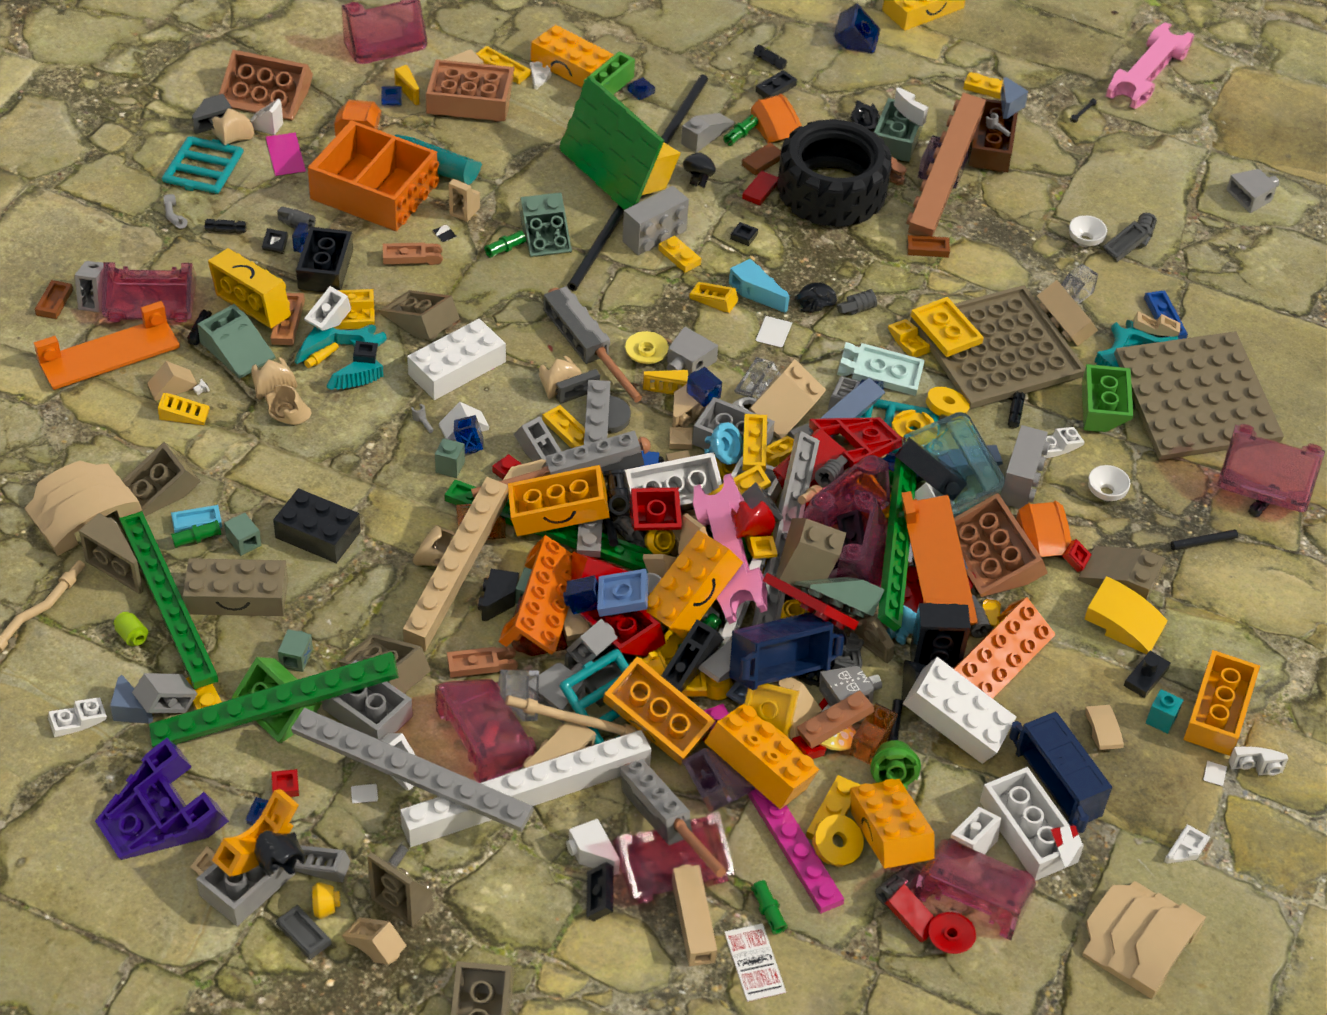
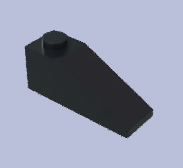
[895,437,967,501]
[661,620,724,692]

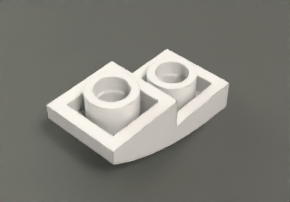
[894,87,928,127]
[1042,427,1085,458]
[48,697,107,737]
[1228,747,1288,776]

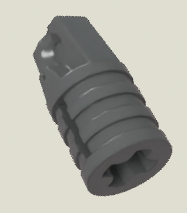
[277,206,316,233]
[1137,212,1157,249]
[836,289,877,315]
[815,455,848,488]
[614,512,648,549]
[970,595,992,638]
[875,864,921,908]

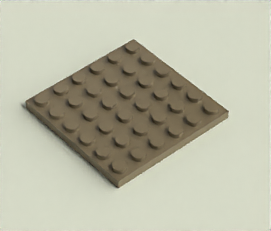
[910,285,1085,409]
[1114,331,1284,460]

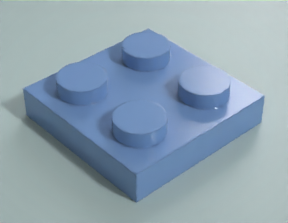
[597,569,648,617]

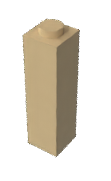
[672,864,717,967]

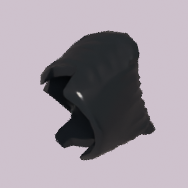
[254,831,305,876]

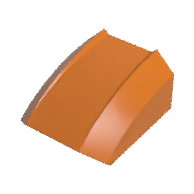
[751,94,802,143]
[334,100,381,136]
[1016,501,1071,557]

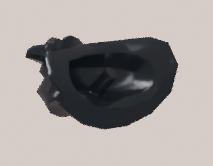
[851,101,880,130]
[795,282,837,313]

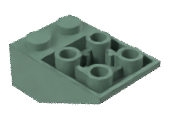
[518,192,572,257]
[198,304,276,379]
[794,577,885,618]

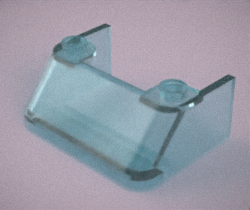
[902,412,1005,517]

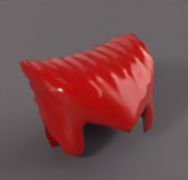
[731,501,775,539]

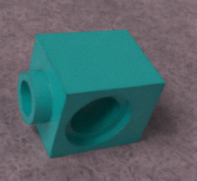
[1146,689,1184,734]

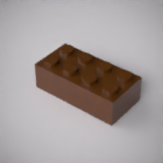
[968,97,1018,173]

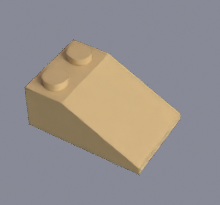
[748,359,826,439]

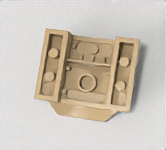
[24,461,142,556]
[1082,881,1206,999]

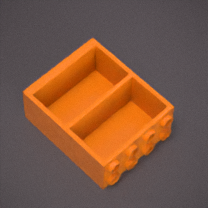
[308,120,439,232]

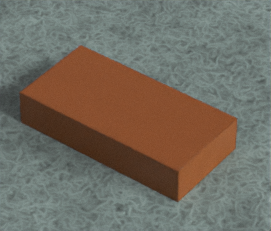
[741,142,781,176]
[907,235,950,258]
[35,280,73,319]

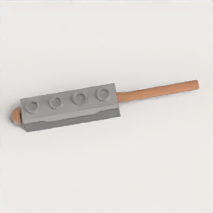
[543,286,642,402]
[471,430,651,498]
[620,759,726,877]

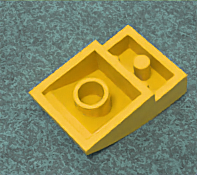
[1084,576,1168,655]

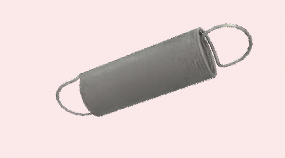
[388,841,411,867]

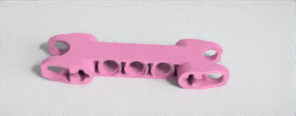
[1106,22,1195,109]
[693,473,768,624]

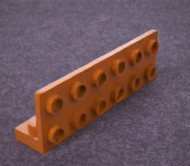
[34,301,180,390]
[902,491,978,625]
[499,535,575,655]
[953,597,1055,699]

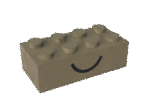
[183,558,288,616]

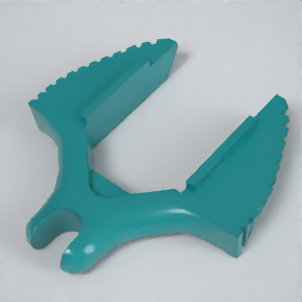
[1094,320,1178,367]
[294,324,387,390]

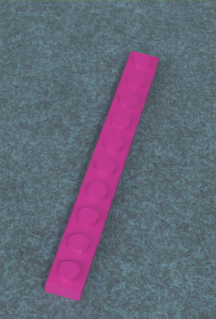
[704,704,844,914]

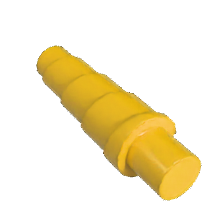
[304,342,339,368]

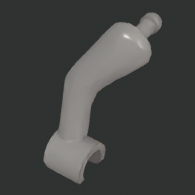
[163,194,187,229]

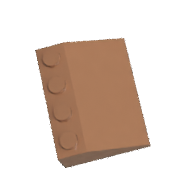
[219,50,313,121]
[426,59,514,121]
[954,493,1048,597]

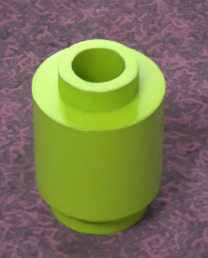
[114,612,148,647]

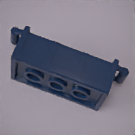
[729,612,844,690]
[1009,711,1112,833]

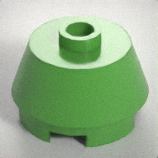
[870,740,921,790]

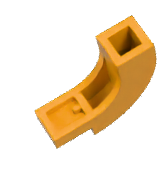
[212,789,299,876]

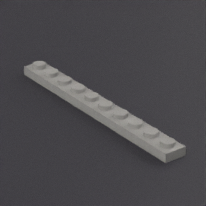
[577,380,611,557]
[752,431,820,626]
[291,708,534,832]

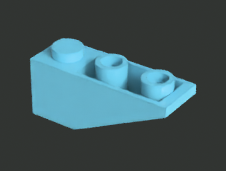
[729,259,789,313]

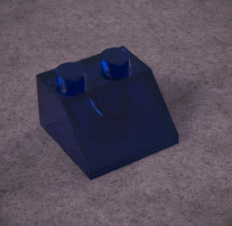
[833,3,881,54]

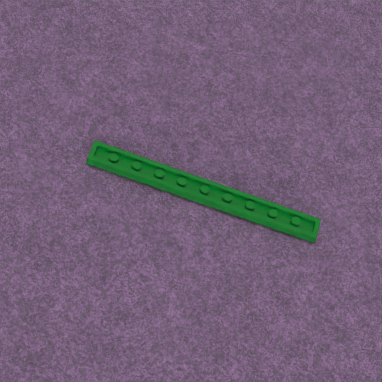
[877,456,917,632]
[444,479,653,573]
[119,511,219,690]
[149,652,399,748]

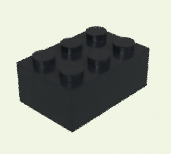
[296,227,353,292]
[273,488,361,564]
[910,603,971,668]

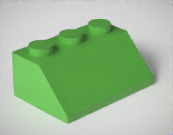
[1082,364,1133,432]
[231,657,322,743]

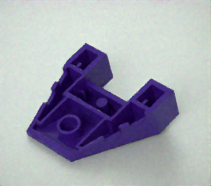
[95,738,229,860]

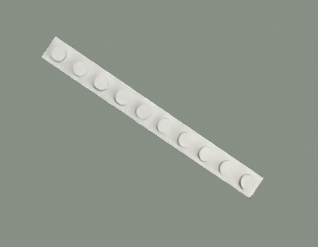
[400,730,651,848]

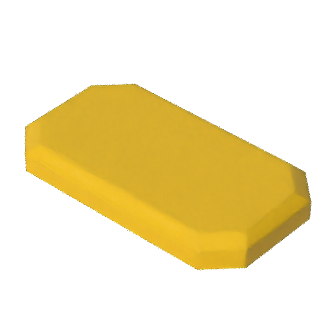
[982,599,1001,627]

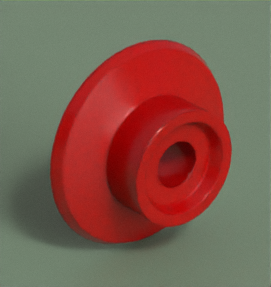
[928,912,976,954]

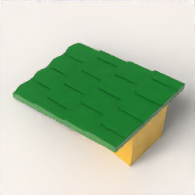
[559,76,681,210]

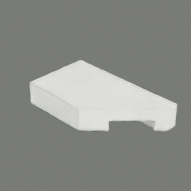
[530,62,551,89]
[1164,824,1210,864]

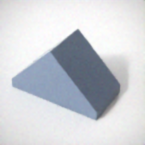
[1000,77,1028,119]
[110,675,153,724]

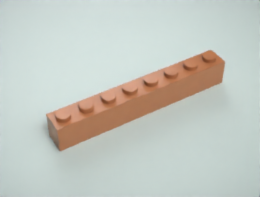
[906,92,986,236]

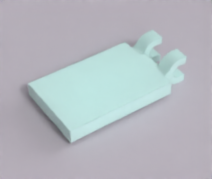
[837,342,925,396]

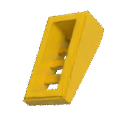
[394,65,420,106]
[689,282,738,313]
[643,370,689,395]
[158,393,210,425]

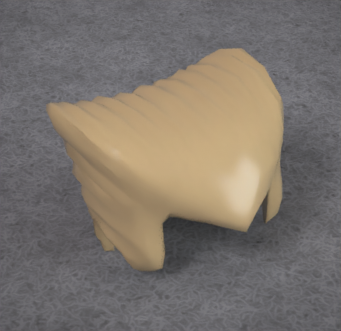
[211,108,254,145]
[538,356,582,399]
[251,358,298,400]
[265,385,312,425]
[413,525,455,567]

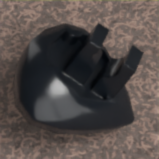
[683,152,716,188]

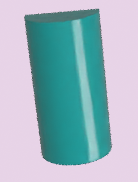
[395,134,482,185]

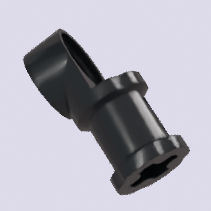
[604,468,630,515]

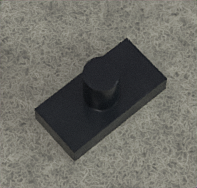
[1124,651,1171,698]

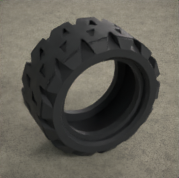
[777,119,892,227]

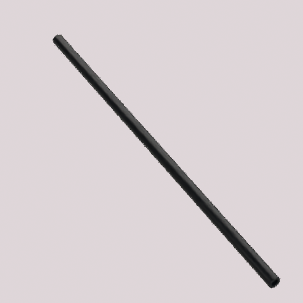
[567,74,708,291]

